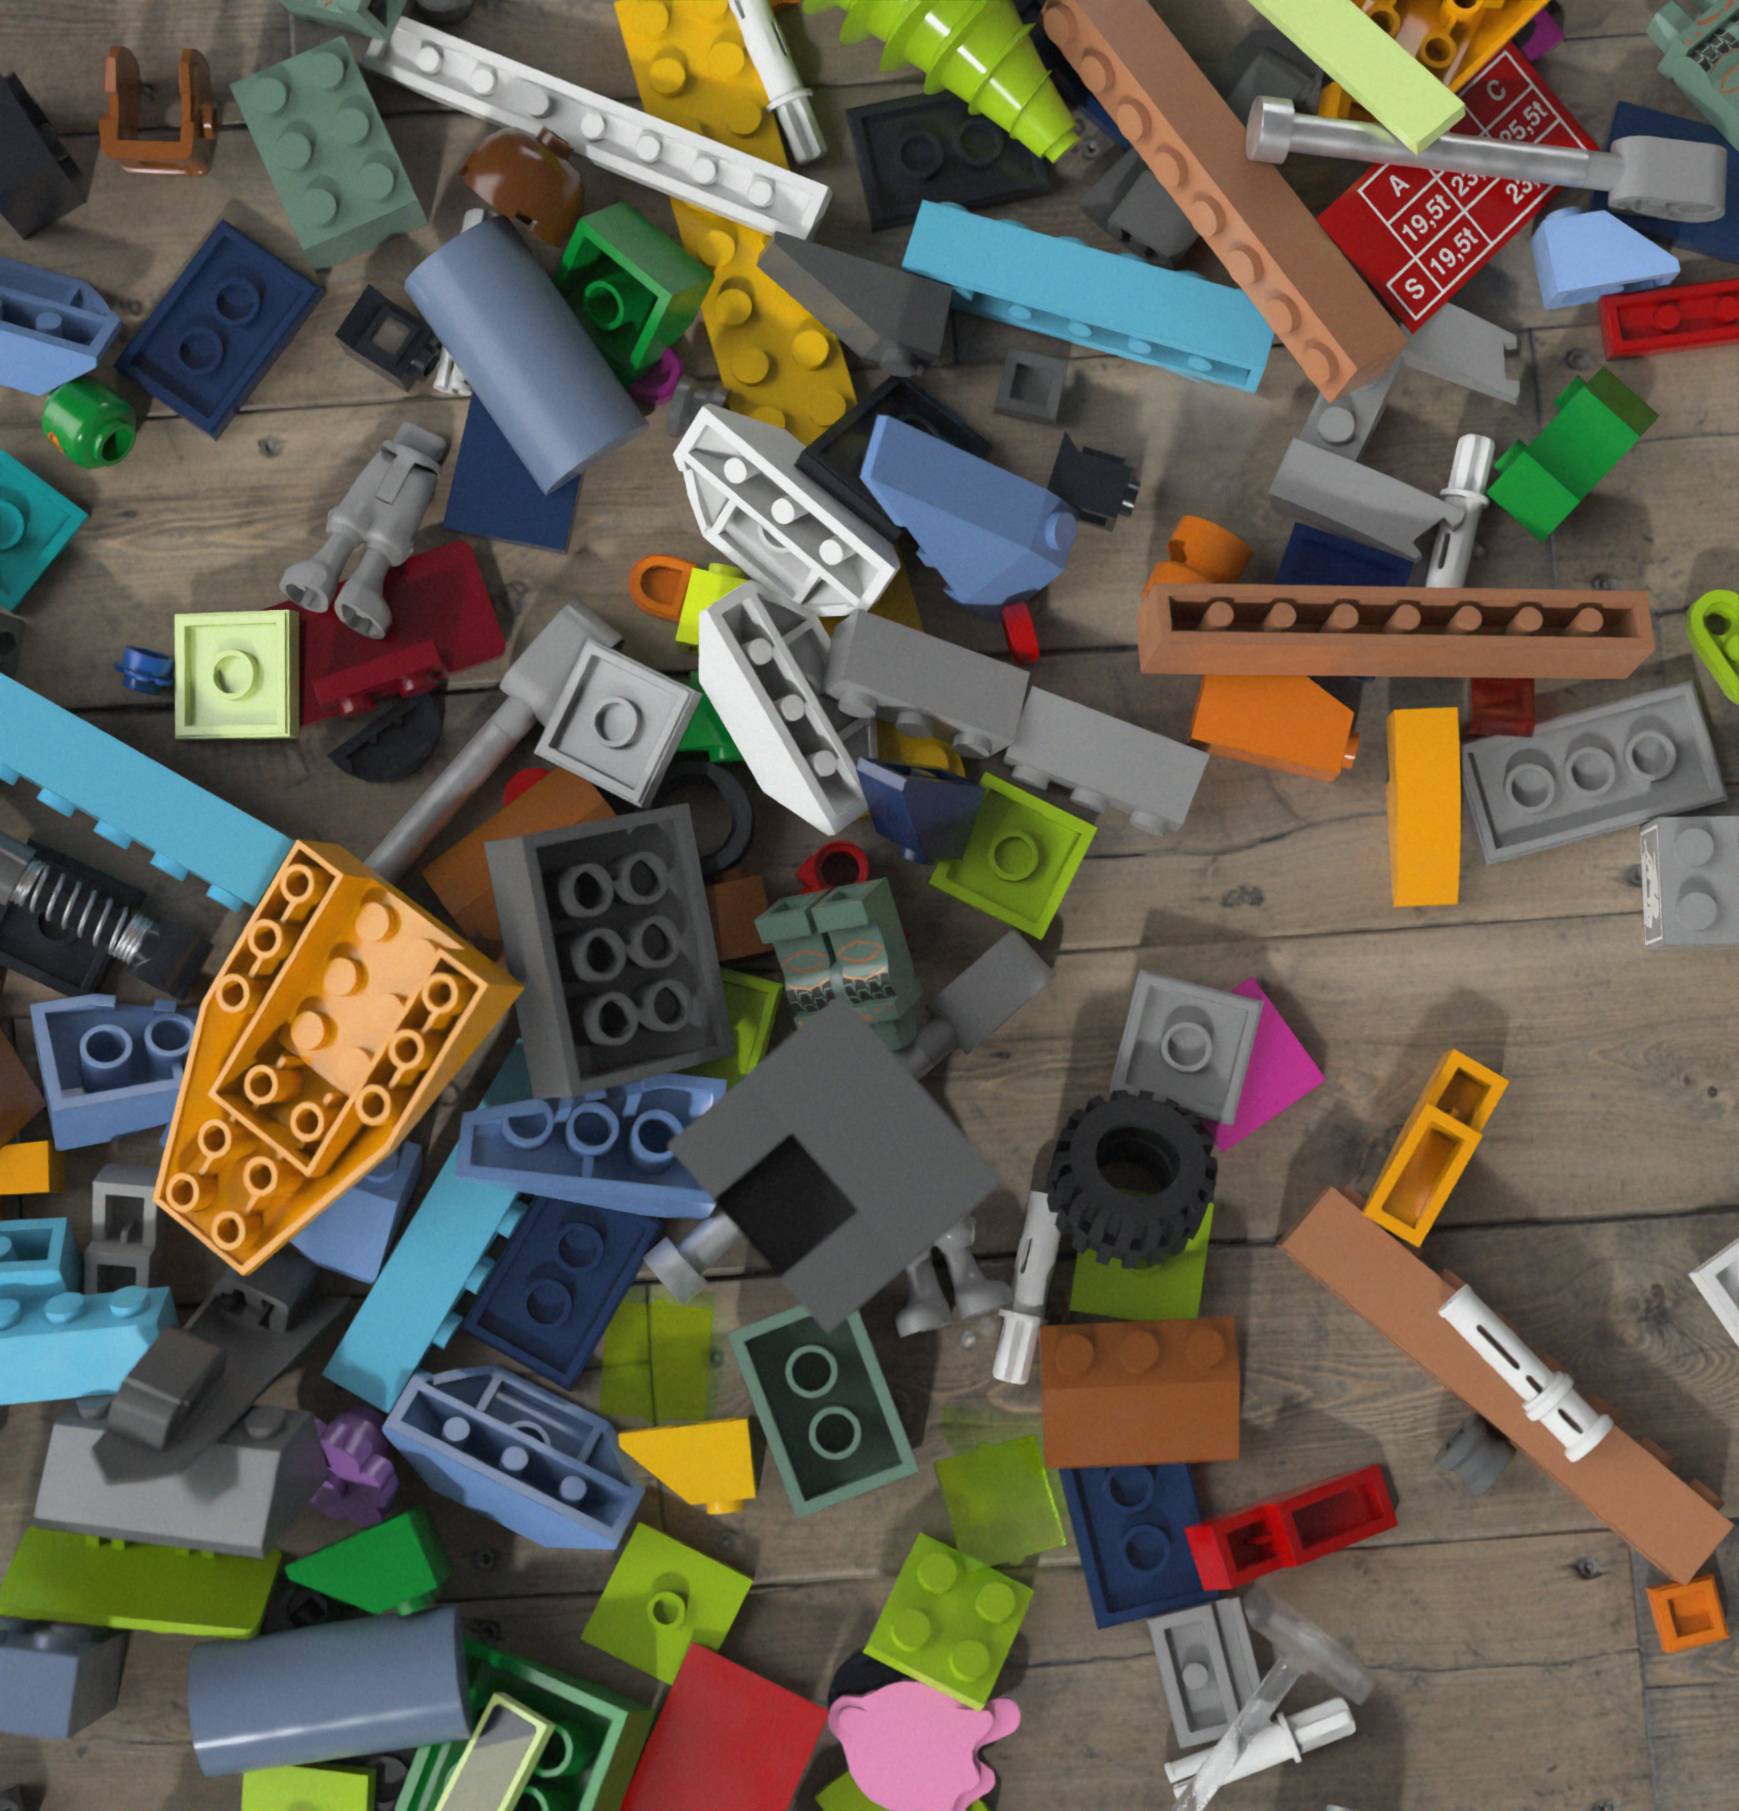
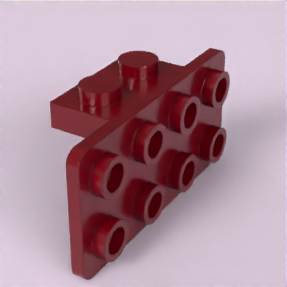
[259,540,507,730]

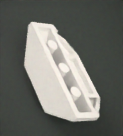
[673,403,901,617]
[699,579,878,836]

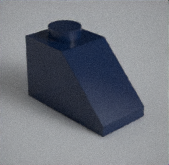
[856,757,986,865]

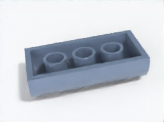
[404,215,650,496]
[188,1604,474,1778]

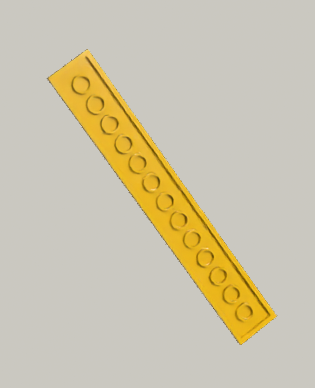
[614,0,967,823]

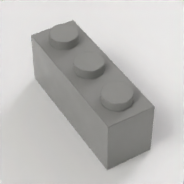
[818,609,1030,759]
[1002,686,1210,836]

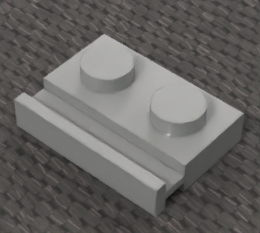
[1146,1594,1272,1749]

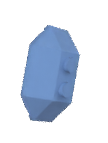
[0,256,121,396]
[382,1365,645,1550]

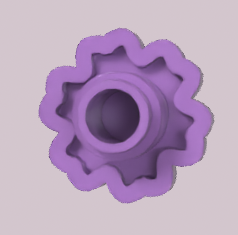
[308,1406,401,1527]

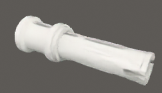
[1438,1284,1614,1462]

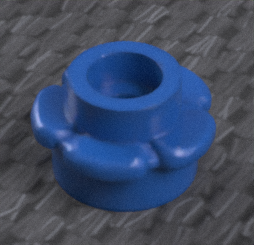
[114,645,175,695]

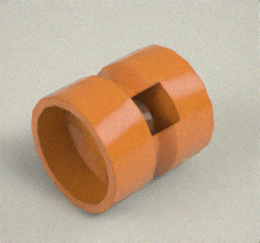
[1140,515,1253,600]

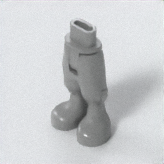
[279,422,447,639]
[895,1213,1014,1338]

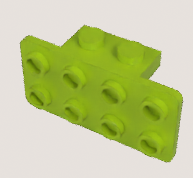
[0,1525,281,1640]

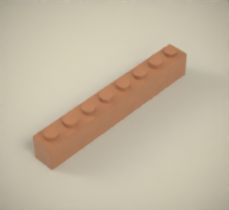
[1036,0,1410,404]
[1135,583,1656,679]
[1275,1185,1734,1586]

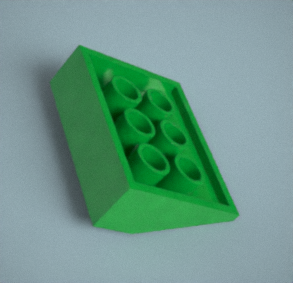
[394,1636,657,1811]

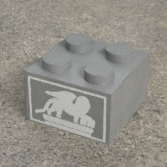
[1640,816,1739,952]

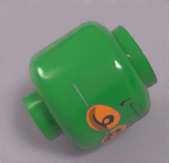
[42,376,136,469]

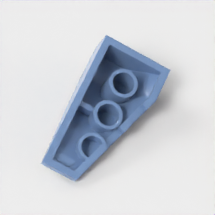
[30,993,200,1151]

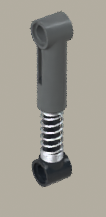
[0,831,215,1002]

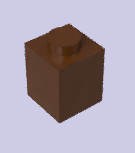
[705,868,776,967]

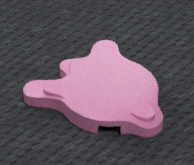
[828,1678,1020,1811]

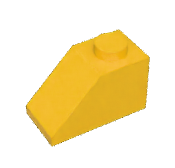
[618,1415,758,1514]

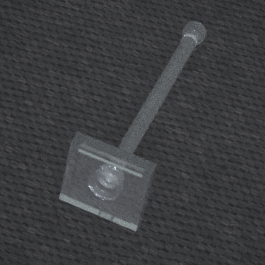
[1169,1581,1376,1811]

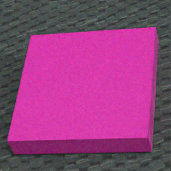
[1196,976,1326,1153]

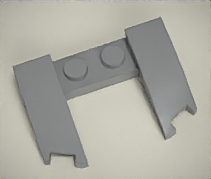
[1268,280,1520,563]

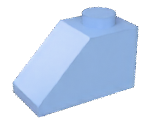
[1530,206,1681,311]

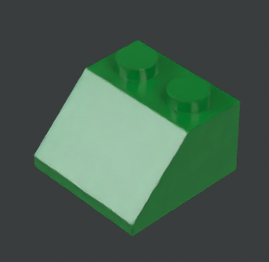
[552,200,715,391]
[285,1501,456,1618]

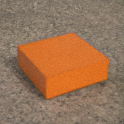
[1645,1572,1730,1654]

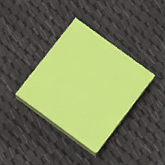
[175,610,299,741]

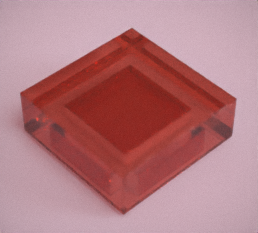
[1468,677,1536,738]

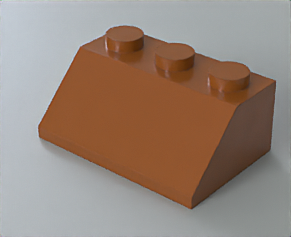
[420,766,617,968]
[1037,1317,1240,1470]

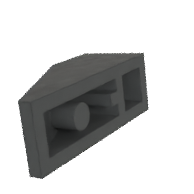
[757,231,953,377]

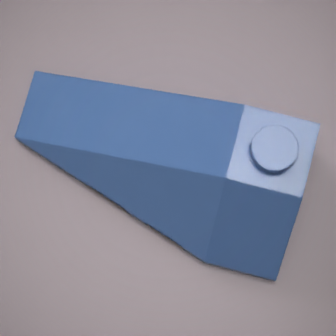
[860,415,1081,624]
[455,1073,727,1222]
[159,1121,423,1285]

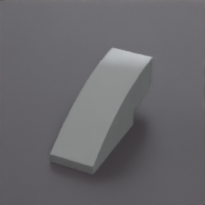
[84,1163,168,1295]

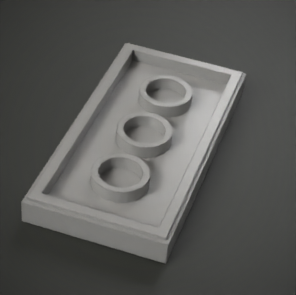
[1459,680,1729,867]

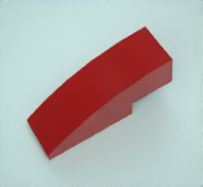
[1184,1463,1398,1590]

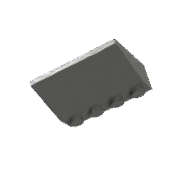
[484,803,736,1098]

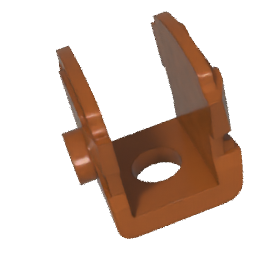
[98,46,219,177]

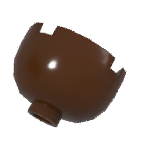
[458,126,586,248]

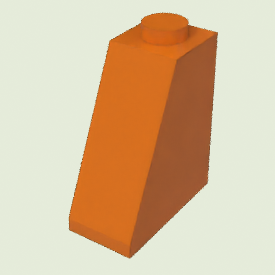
[1186,674,1360,783]

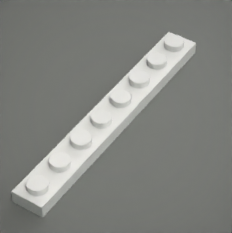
[361,15,833,242]

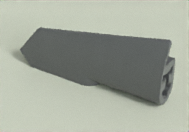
[1078,29,1325,271]
[91,1248,352,1486]

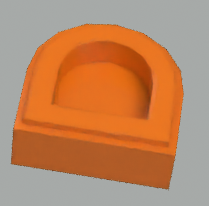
[628,553,699,625]

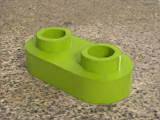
[1684,590,1739,705]

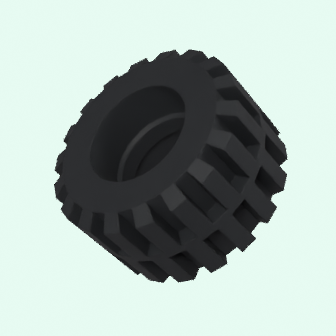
[1046,1089,1218,1269]

